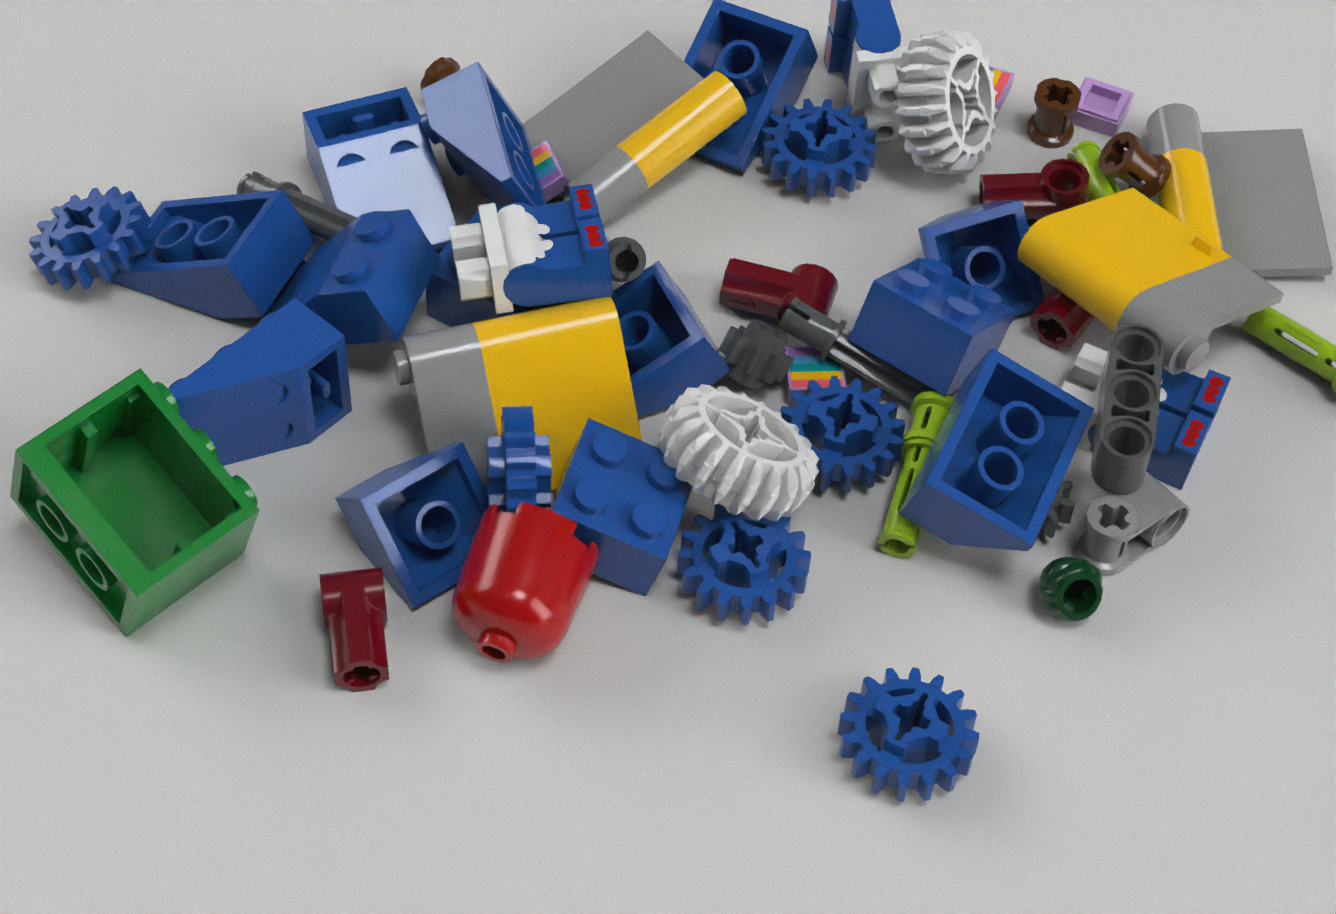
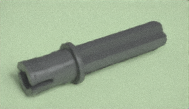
[237,171,357,240]
[608,237,646,283]
[777,297,937,406]

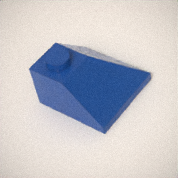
[918,200,1045,317]
[335,442,489,609]

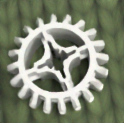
[894,29,998,174]
[657,384,819,521]

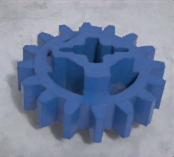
[761,99,877,198]
[29,186,153,291]
[780,376,905,493]
[486,406,552,513]
[677,504,811,625]
[837,667,980,802]

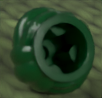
[1037,557,1103,622]

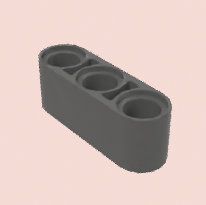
[1091,324,1164,495]

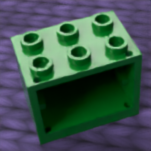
[10,368,260,637]

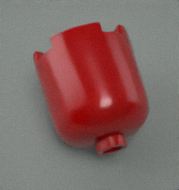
[452,502,599,663]

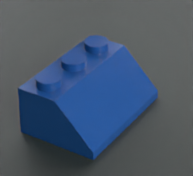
[898,348,1094,551]

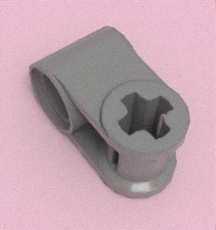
[1075,472,1190,576]

